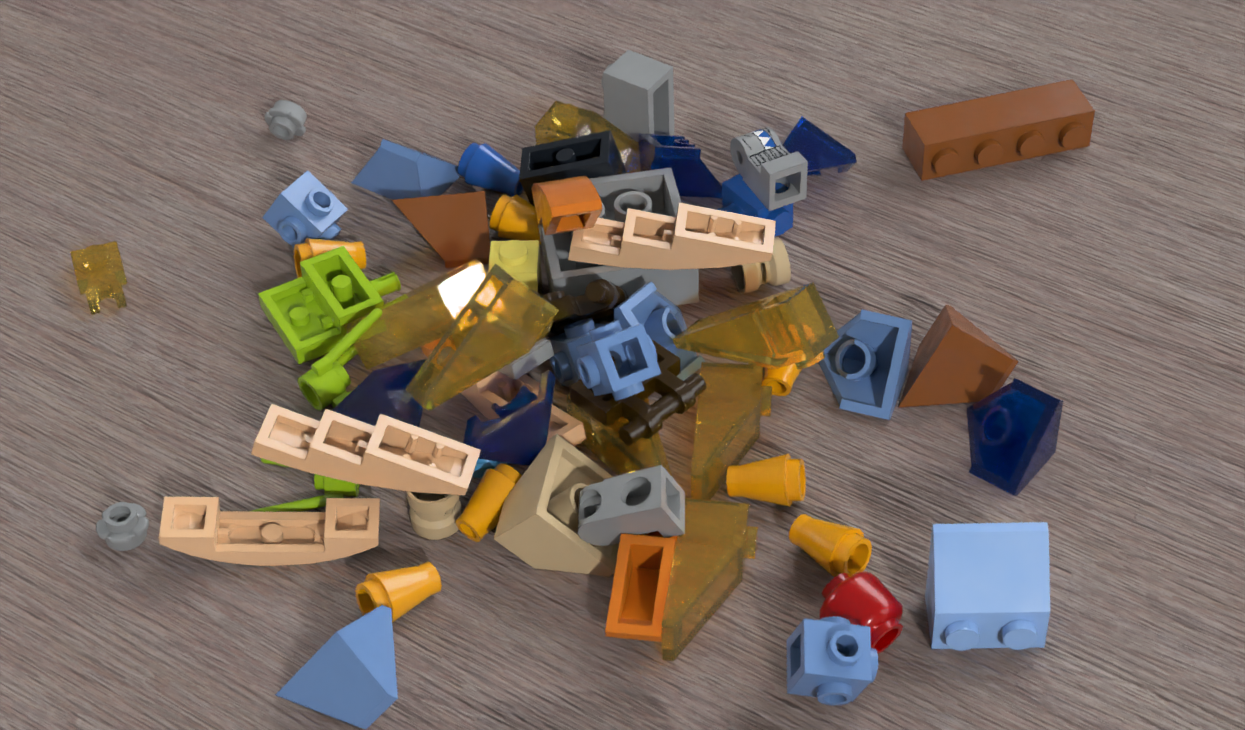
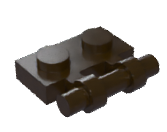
[523,279,629,338]
[570,339,707,446]

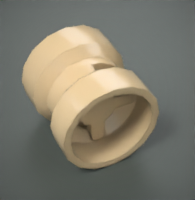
[730,237,791,294]
[406,491,463,540]

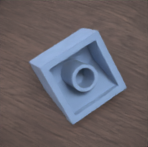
[925,522,1050,651]

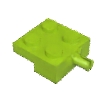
[258,246,401,365]

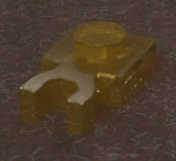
[70,241,128,315]

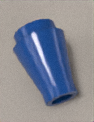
[458,143,524,197]

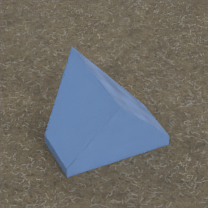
[351,139,460,200]
[614,281,706,381]
[813,310,912,420]
[275,605,398,730]

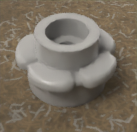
[264,100,307,140]
[96,502,149,551]

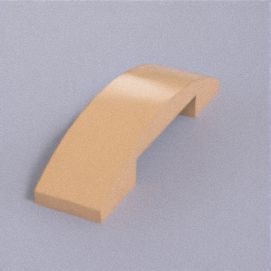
[159,497,380,566]

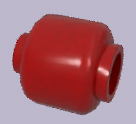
[819,571,903,654]

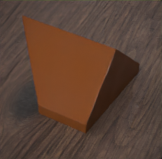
[392,191,490,268]
[898,305,1019,408]

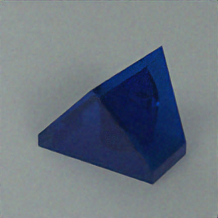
[781,116,857,177]
[638,133,722,198]
[332,359,433,427]
[463,370,556,466]
[967,378,1063,496]

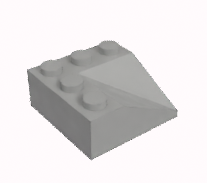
[538,168,699,306]

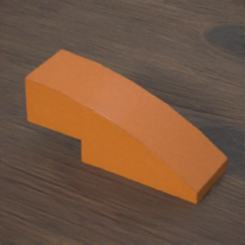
[531,176,603,236]
[605,531,683,642]

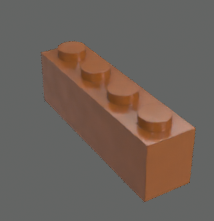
[902,79,1095,181]

